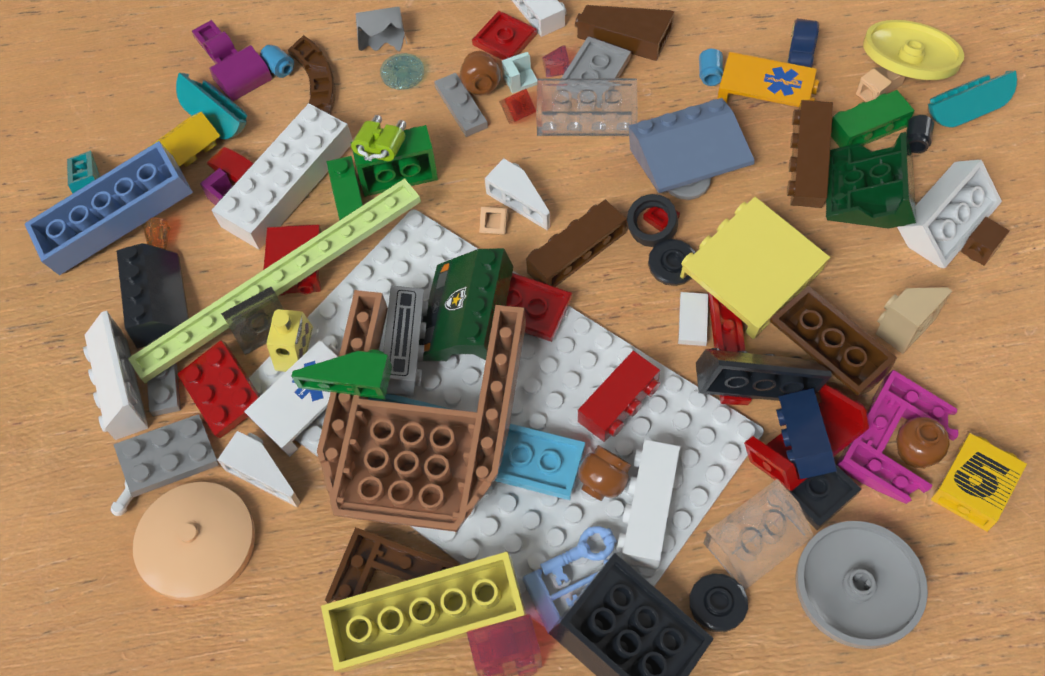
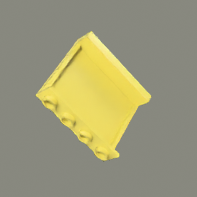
[680,197,830,340]

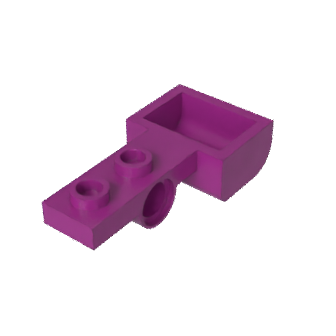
[192,20,272,102]

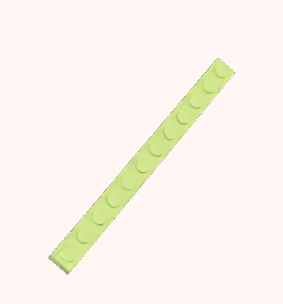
[128,179,421,383]

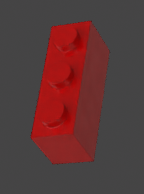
[578,350,660,442]

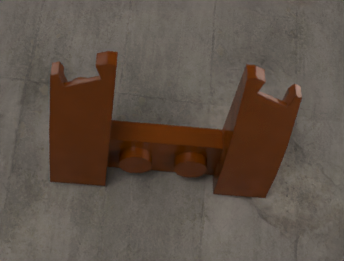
[325,527,458,646]

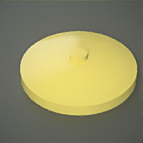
[863,20,964,80]

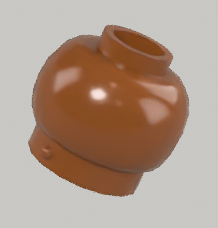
[460,51,501,95]
[896,417,950,469]
[578,445,632,501]

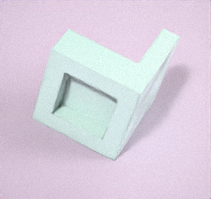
[502,52,538,94]

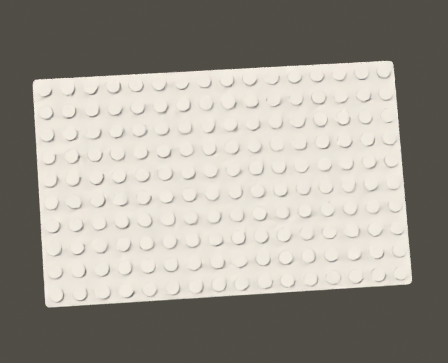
[249,209,764,627]

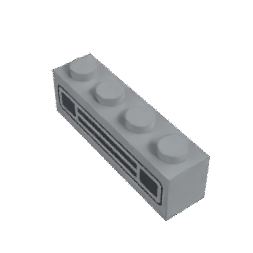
[383,285,428,397]

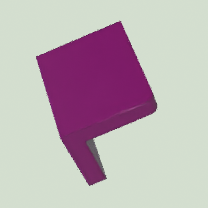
[200,168,233,205]

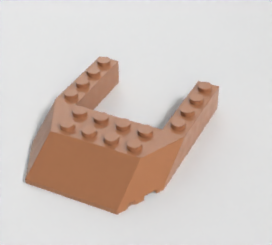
[317,290,526,532]

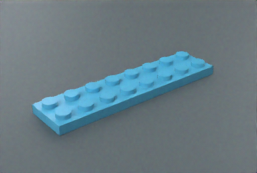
[368,394,585,500]

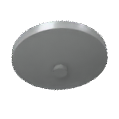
[795,521,928,649]

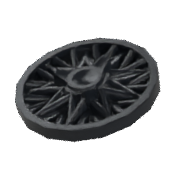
[648,239,696,286]
[689,573,748,633]

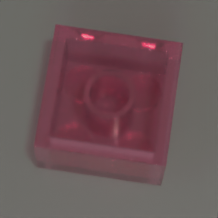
[467,614,542,676]

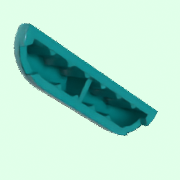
[928,71,1017,127]
[176,73,247,139]

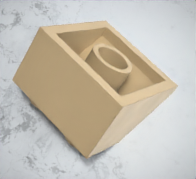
[876,287,952,354]

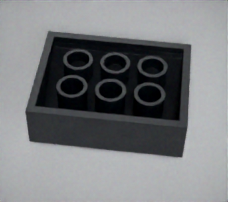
[549,553,714,676]

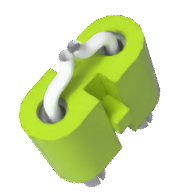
[351,115,406,161]

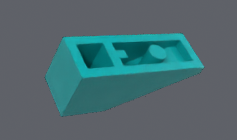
[67,150,100,194]

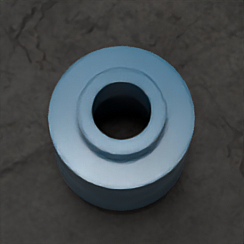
[260,45,294,78]
[699,49,724,86]

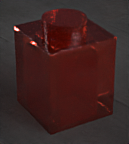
[499,89,537,124]

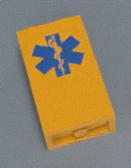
[717,52,819,107]

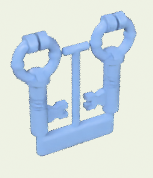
[523,526,617,634]

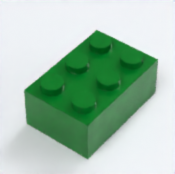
[351,125,438,197]

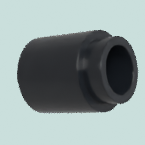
[906,115,934,153]

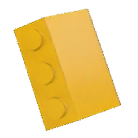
[144,111,220,167]

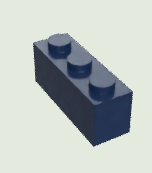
[776,388,837,479]

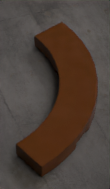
[288,35,335,115]

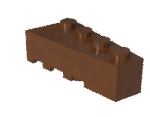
[787,100,833,208]

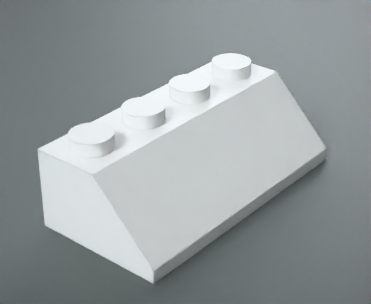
[897,160,1002,268]
[83,311,148,440]

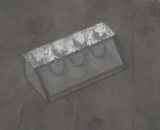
[536,78,638,136]

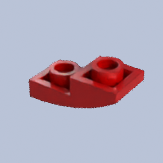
[207,147,254,183]

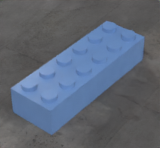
[25,141,193,275]

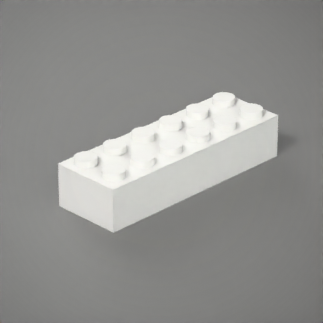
[211,103,353,250]

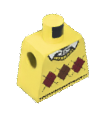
[267,309,313,372]

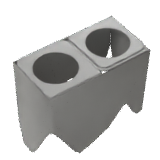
[356,6,407,51]

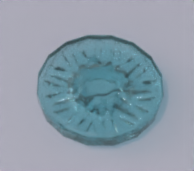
[380,53,424,90]

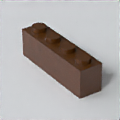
[526,199,627,287]

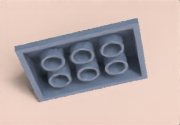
[629,98,755,193]

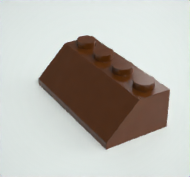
[770,286,897,396]

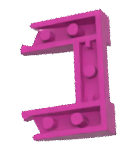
[836,370,958,504]

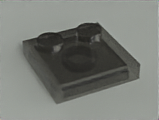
[221,287,284,355]

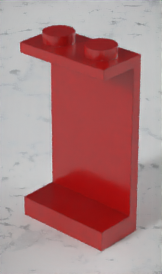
[744,384,869,491]

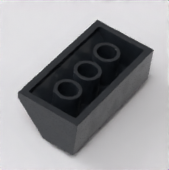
[116,243,189,349]
[696,348,832,401]

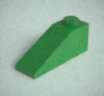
[326,156,363,221]
[291,350,392,399]

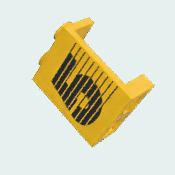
[931,433,1027,532]

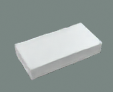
[678,292,708,346]

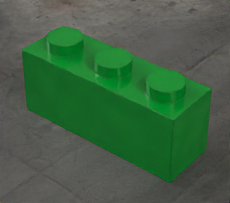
[831,90,915,148]

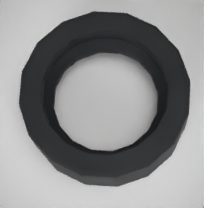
[627,194,679,247]

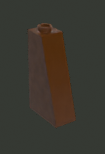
[575,5,674,61]

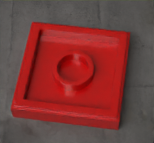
[472,11,537,60]

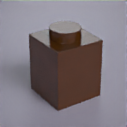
[961,217,1010,266]

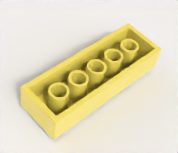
[321,551,528,673]

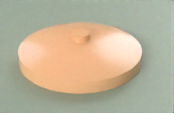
[133,482,255,601]

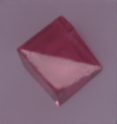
[542,45,569,77]

